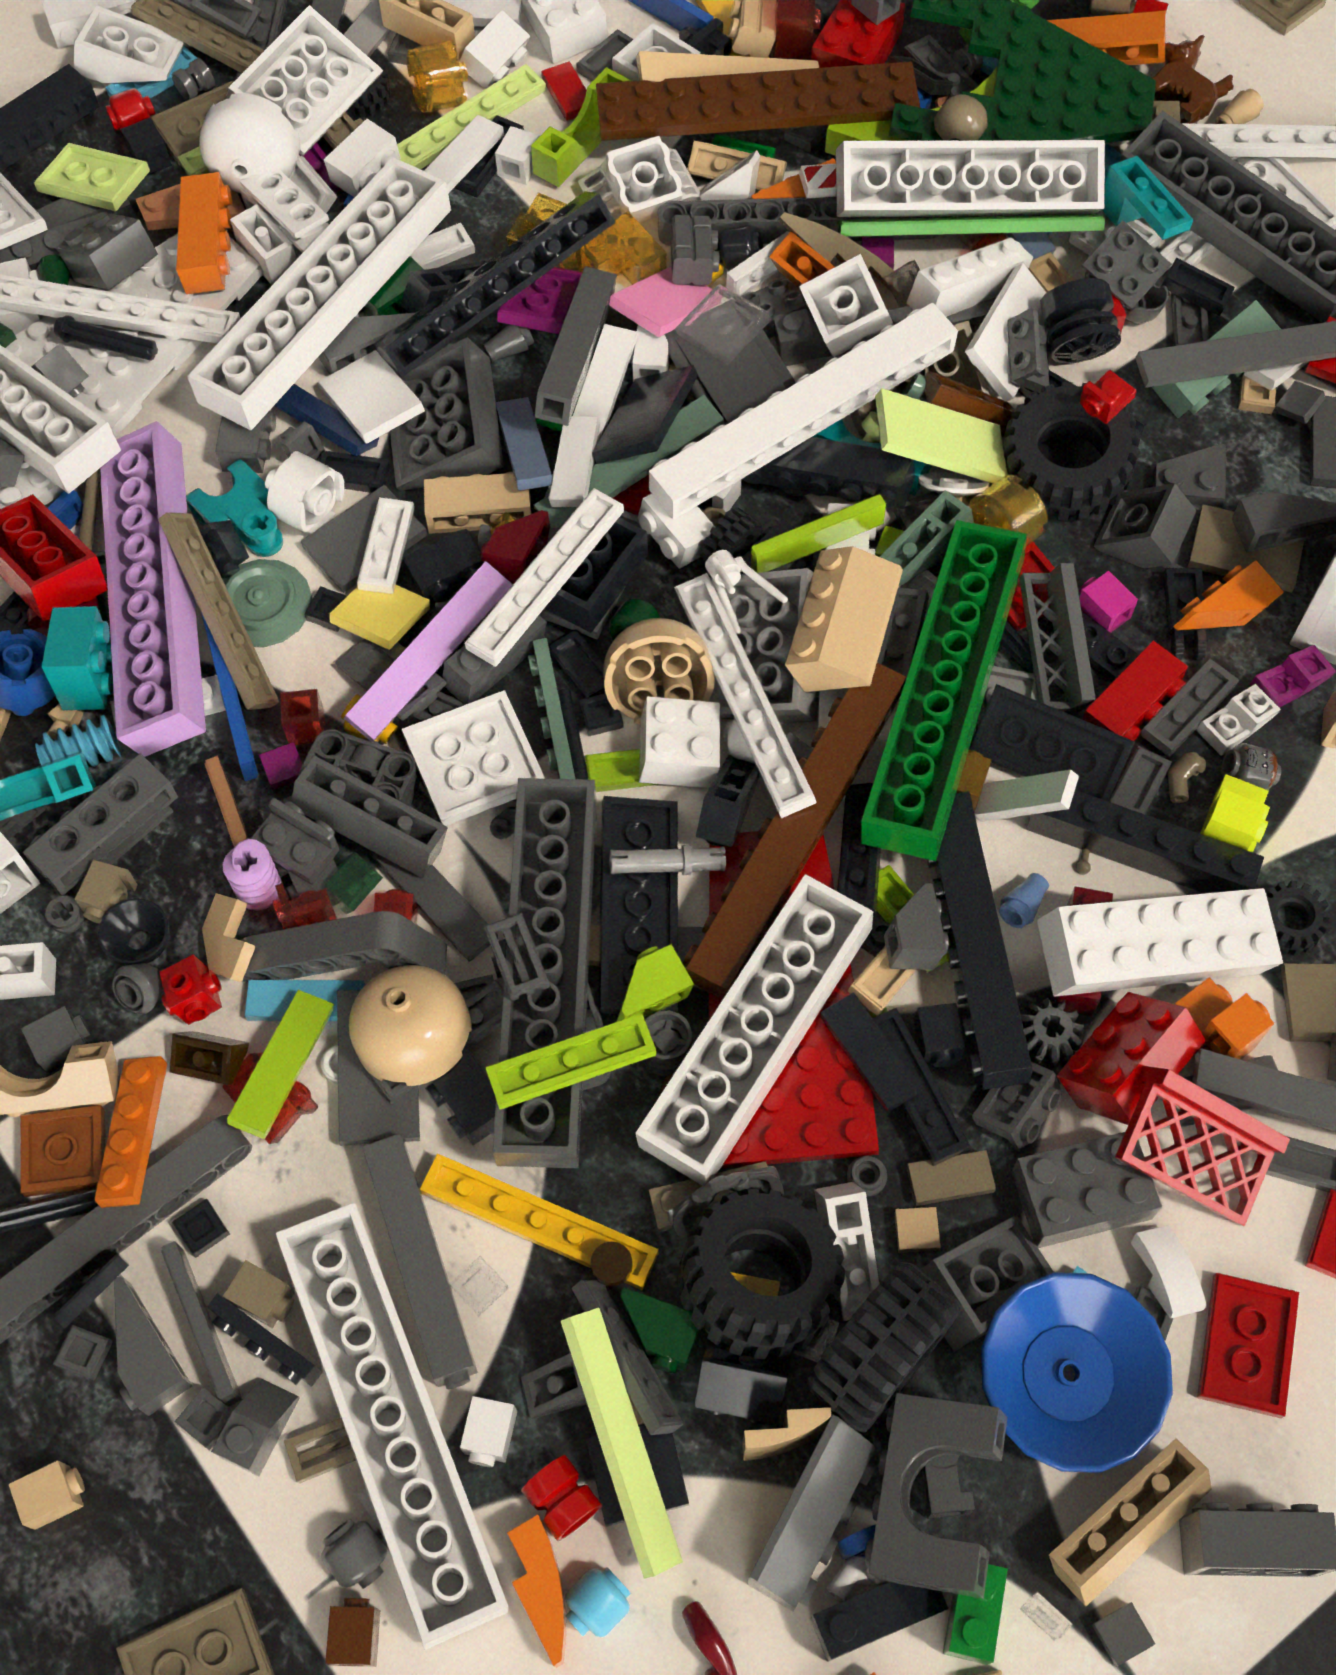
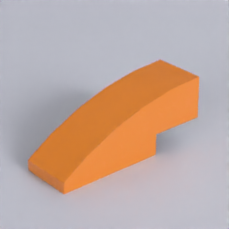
[507,1515,566,1668]

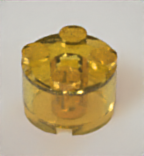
[407,40,468,113]
[967,475,1048,546]

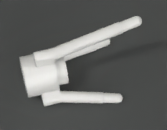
[705,550,788,634]

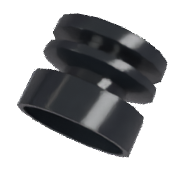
[1040,278,1121,363]

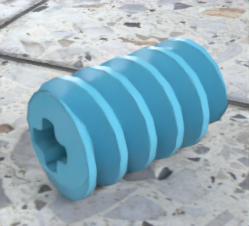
[35,715,121,767]

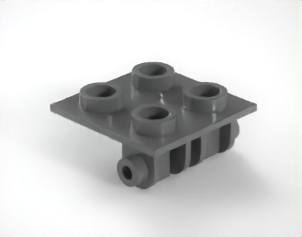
[1081,220,1172,310]
[730,279,810,339]

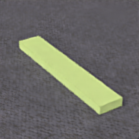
[397,64,546,169]
[561,1308,683,1579]

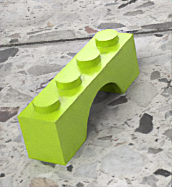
[531,67,632,187]

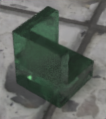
[325,852,383,914]

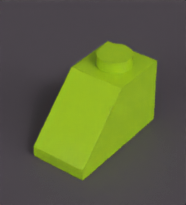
[617,944,694,1022]

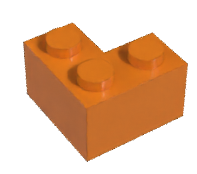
[1175,977,1274,1060]

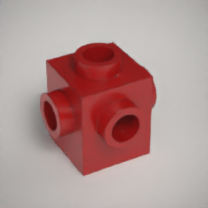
[159,954,222,1025]

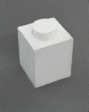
[495,126,540,185]
[460,1396,517,1467]

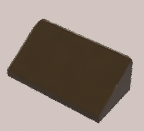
[170,1031,249,1085]

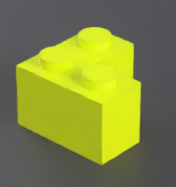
[1200,774,1270,852]

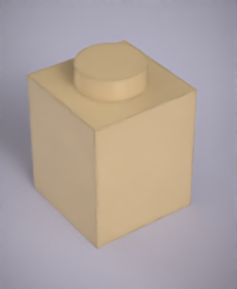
[9,1461,85,1530]

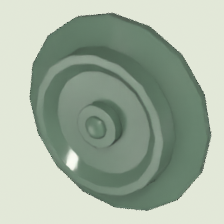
[222,559,312,648]

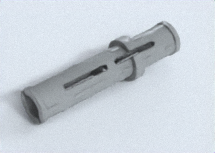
[609,845,726,875]

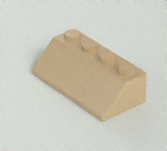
[785,546,903,692]

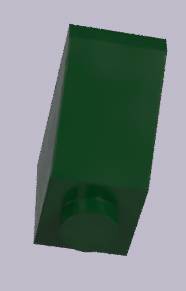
[621,1287,700,1373]

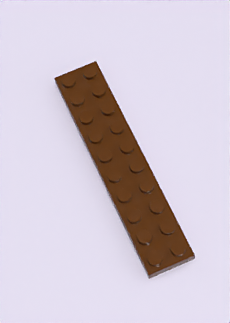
[596,62,921,141]

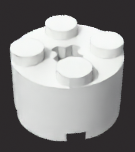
[265,451,344,534]

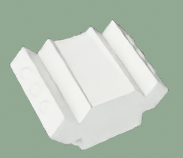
[578,136,701,231]

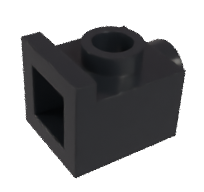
[199,520,249,579]

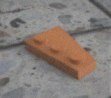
[135,184,245,230]

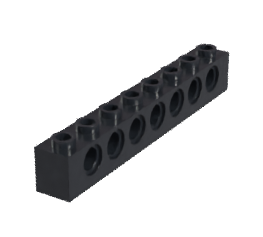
[374,191,616,377]

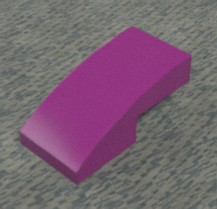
[1250,645,1336,708]

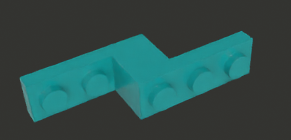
[1102,156,1193,240]

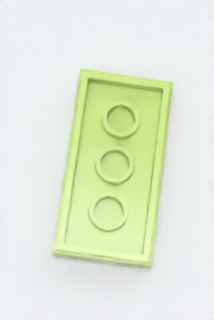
[875,388,1008,486]

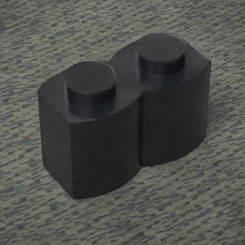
[404,529,484,603]

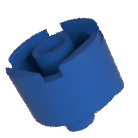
[0,629,55,716]

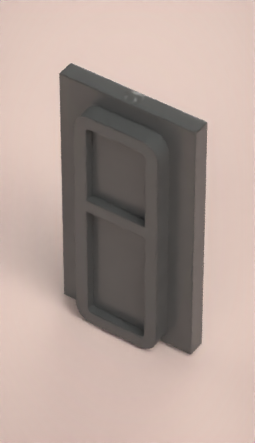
[335,639,447,721]

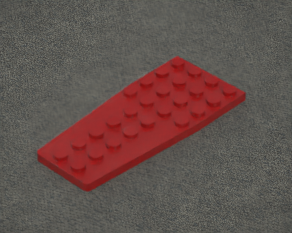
[709,831,879,1169]

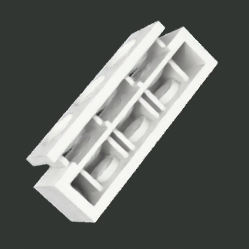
[239,169,329,258]

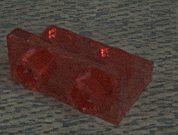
[272,883,338,929]

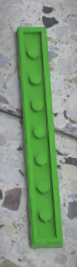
[838,214,1105,237]

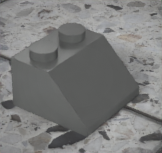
[1094,483,1197,569]

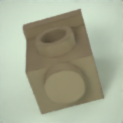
[74,859,138,924]

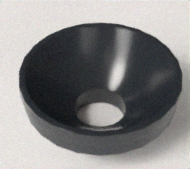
[98,898,170,966]

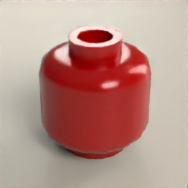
[105,88,155,133]

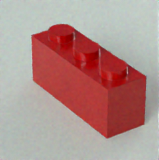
[1082,640,1188,741]

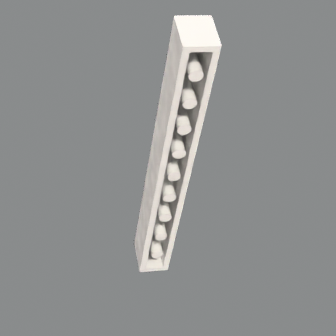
[649,302,958,520]

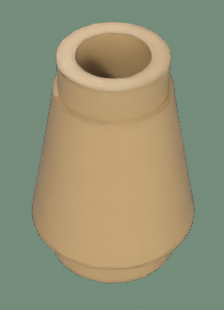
[1215,89,1264,124]

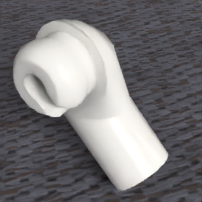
[826,1555,887,1602]

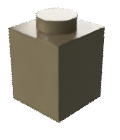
[222,1260,295,1329]

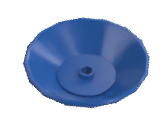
[981,1272,1173,1473]

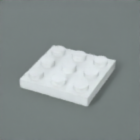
[402,690,545,826]

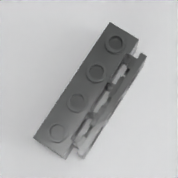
[23,753,178,896]

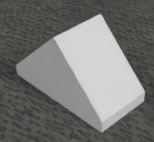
[700,150,760,201]

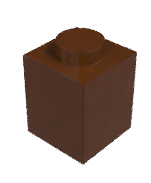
[325,1598,381,1667]

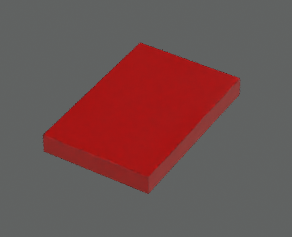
[1197,1273,1300,1419]

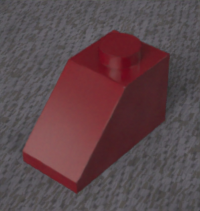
[481,510,551,583]

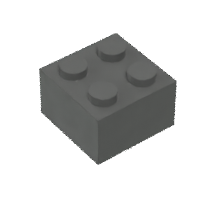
[56,212,158,290]

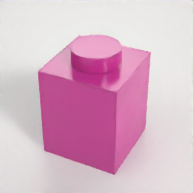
[1079,571,1138,633]

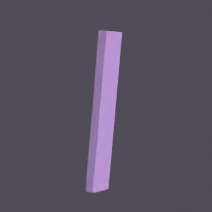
[344,561,513,743]

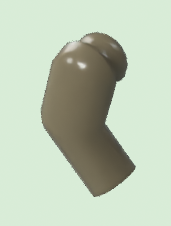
[1167,752,1206,803]

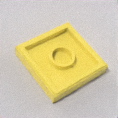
[329,585,430,650]

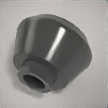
[112,963,164,1014]

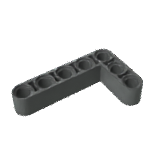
[242,911,447,983]

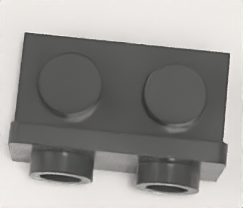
[1008,308,1049,393]
[251,798,339,885]
[972,1062,1063,1153]

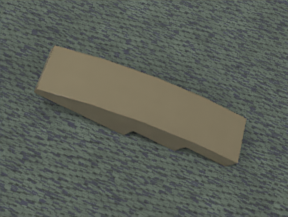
[778,212,904,291]

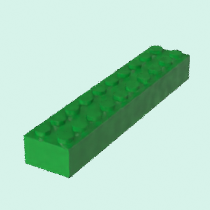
[861,520,1027,861]

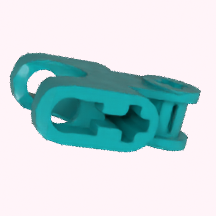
[186,459,283,557]

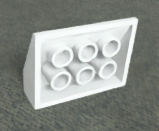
[227,5,383,156]

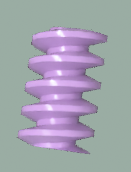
[223,838,284,911]

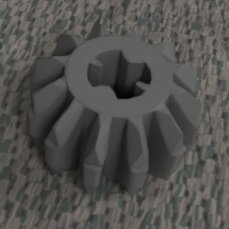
[1021,998,1084,1067]

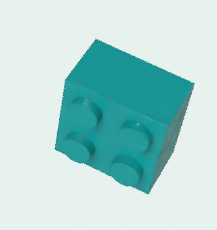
[42,606,114,710]

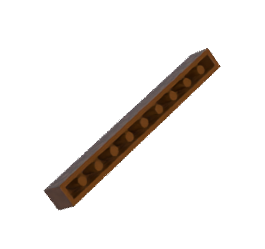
[683,663,907,999]

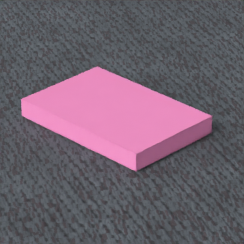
[609,266,723,337]

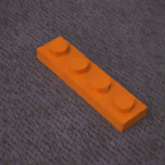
[94,1056,167,1208]

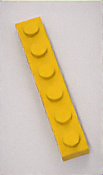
[419,1153,659,1290]

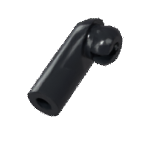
[490,806,516,839]

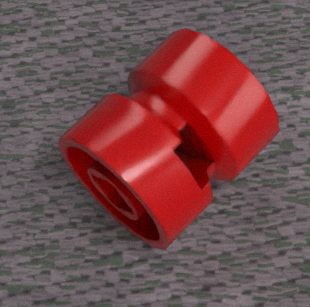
[521,1455,602,1541]

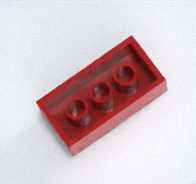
[0,494,108,622]

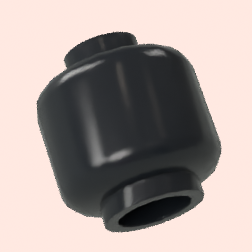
[714,225,764,271]

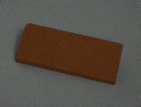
[925,371,1015,438]

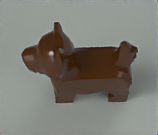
[1151,35,1234,124]

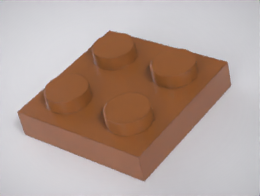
[21,1105,106,1197]

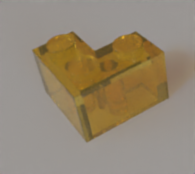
[576,211,667,285]

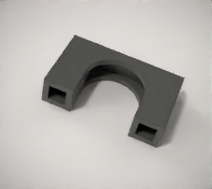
[865,1393,1008,1599]

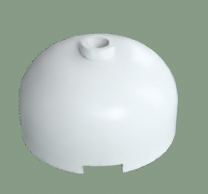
[199,93,300,193]

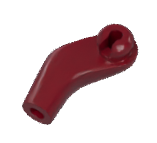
[682,1601,737,1675]

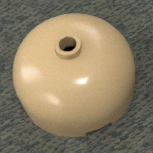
[604,618,715,725]
[349,965,472,1086]

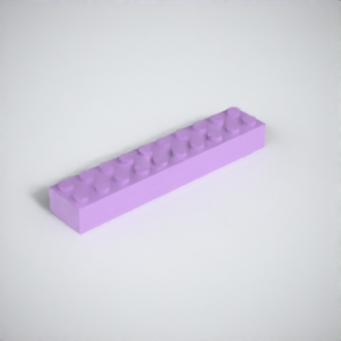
[100,421,206,757]

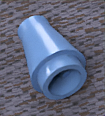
[999,873,1049,928]

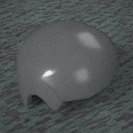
[1120,284,1169,324]

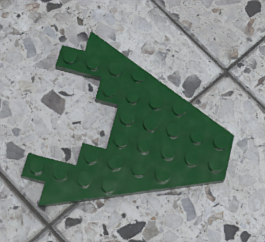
[889,0,1156,143]

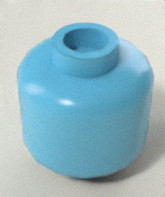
[565,1567,631,1637]

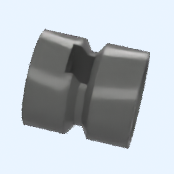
[643,1010,692,1077]

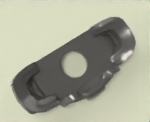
[667,1166,784,1240]

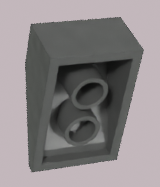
[921,1215,1054,1352]

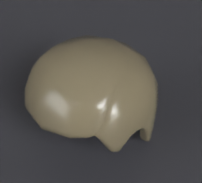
[934,94,988,141]

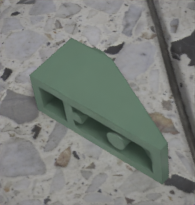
[880,490,974,587]

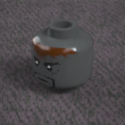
[1221,743,1281,790]

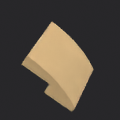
[742,1407,831,1461]

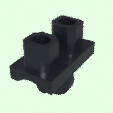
[679,18,732,56]

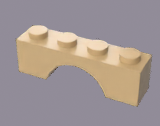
[0,1041,120,1117]

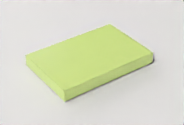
[34,143,150,211]

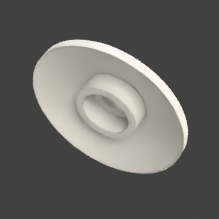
[919,472,989,502]

